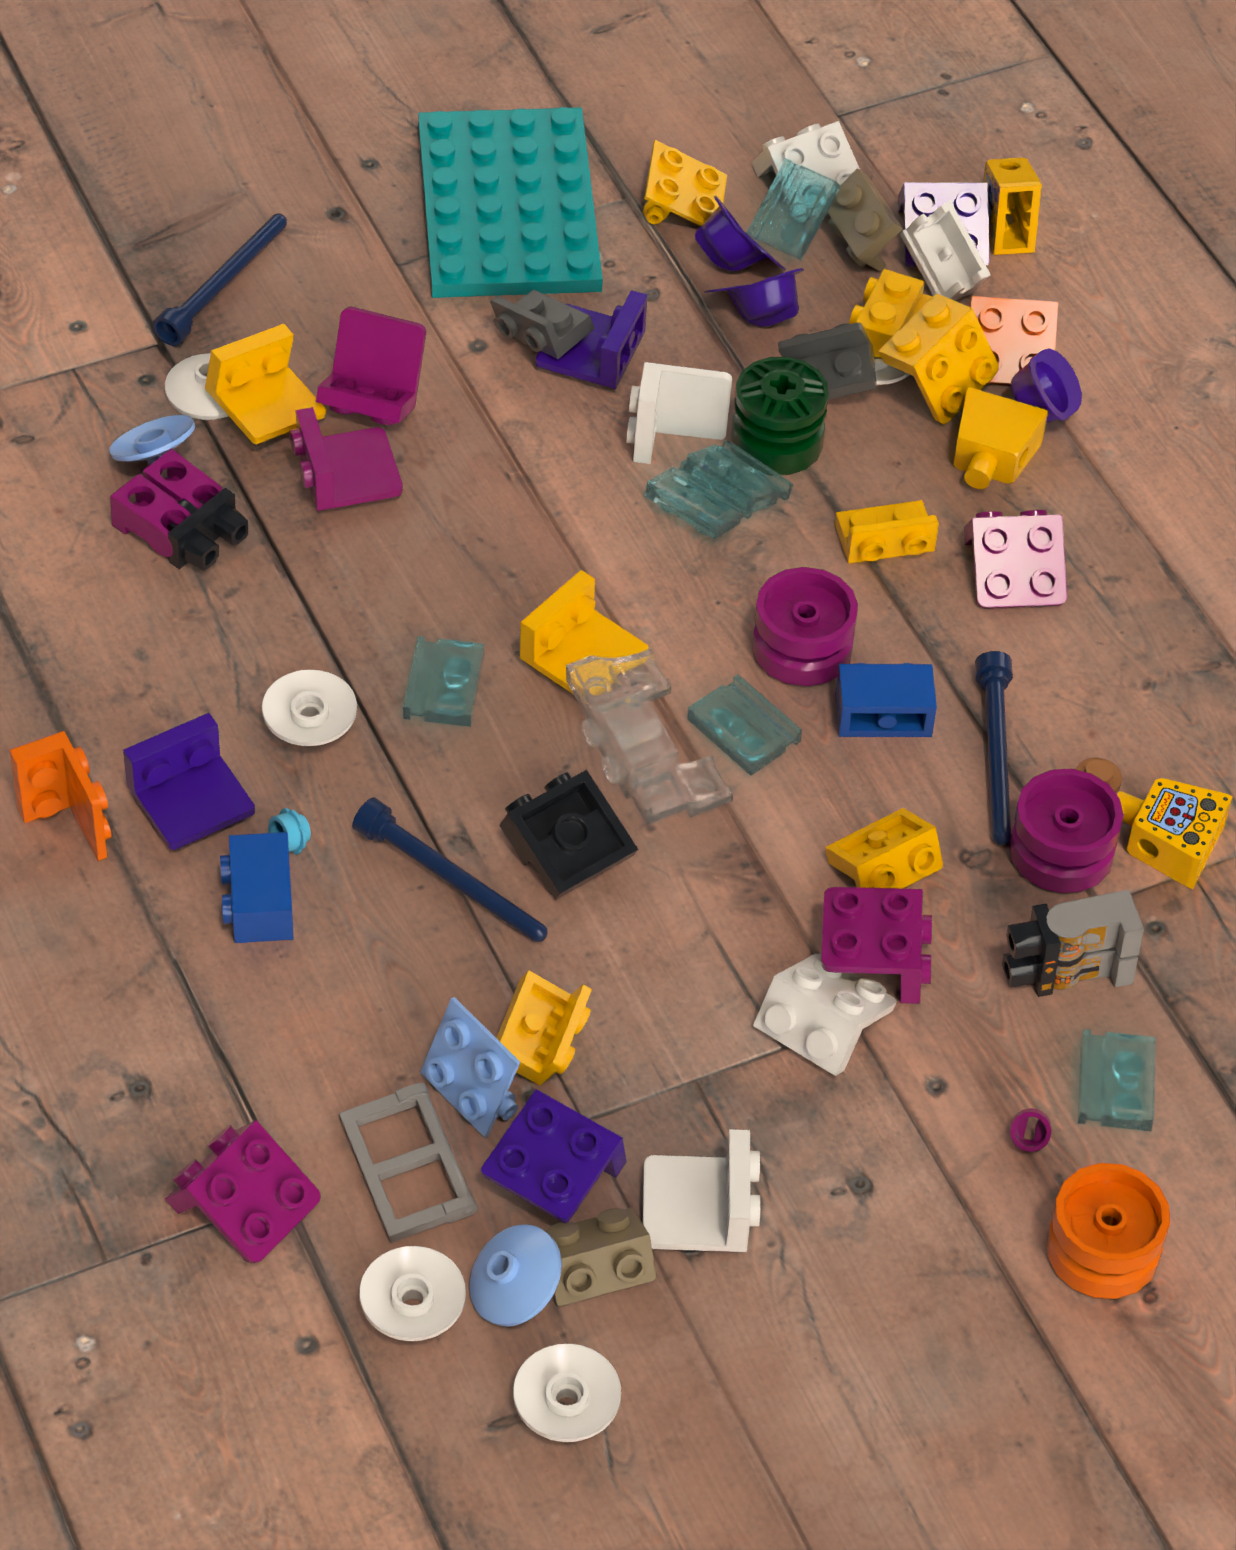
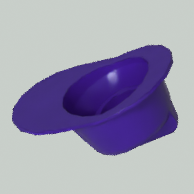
[695,195,786,271]
[704,268,804,327]
[1011,348,1082,423]

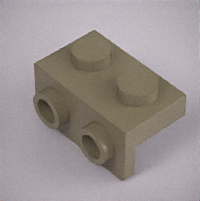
[822,168,903,272]
[546,1207,656,1306]

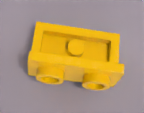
[496,970,592,1086]

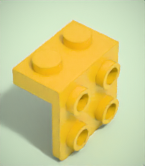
[878,293,999,424]

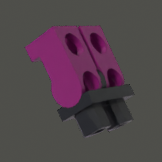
[110,448,248,571]

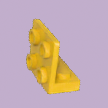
[205,324,326,444]
[520,570,649,704]

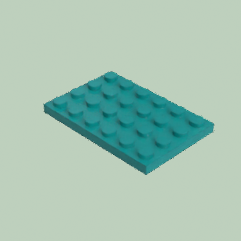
[418,107,603,298]

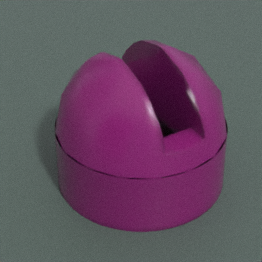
[1010,1108,1052,1152]

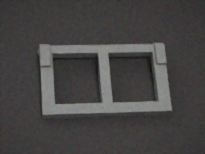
[339,1083,478,1243]

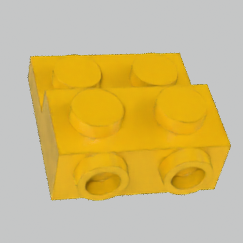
[849,269,933,358]

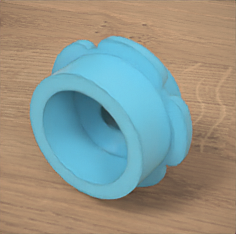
[268,808,311,855]

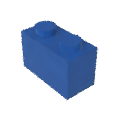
[835,663,937,737]
[220,832,294,943]

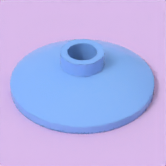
[109,415,195,465]
[469,1224,562,1327]

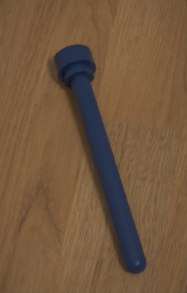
[153,213,287,346]
[975,651,1013,846]
[352,797,548,942]

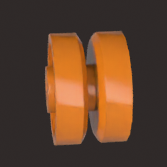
[1047,1163,1170,1299]

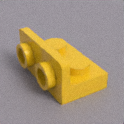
[834,500,939,564]
[825,808,943,889]

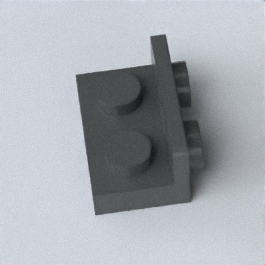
[490,290,595,359]
[778,323,877,400]

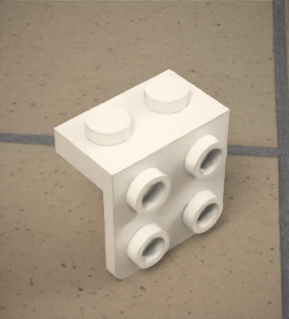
[751,121,860,223]
[626,362,732,464]
[753,954,897,1076]
[643,1129,760,1252]

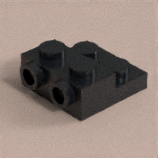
[499,769,639,900]

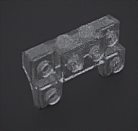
[566,649,733,825]

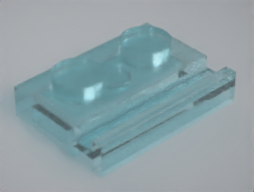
[746,158,841,261]
[683,440,794,514]
[644,460,755,539]
[403,636,484,727]
[687,674,802,776]
[1078,1029,1156,1132]

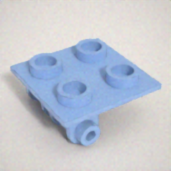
[420,997,520,1138]

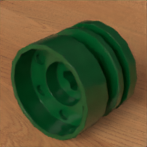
[731,357,829,475]

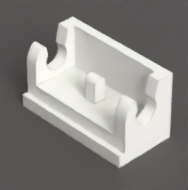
[900,201,991,301]

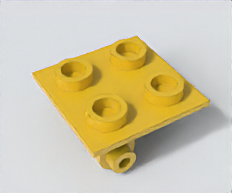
[643,140,727,226]

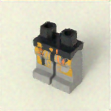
[1002,889,1144,997]

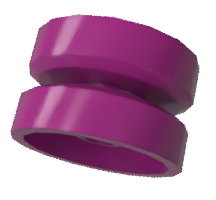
[752,567,858,686]
[1009,769,1124,893]

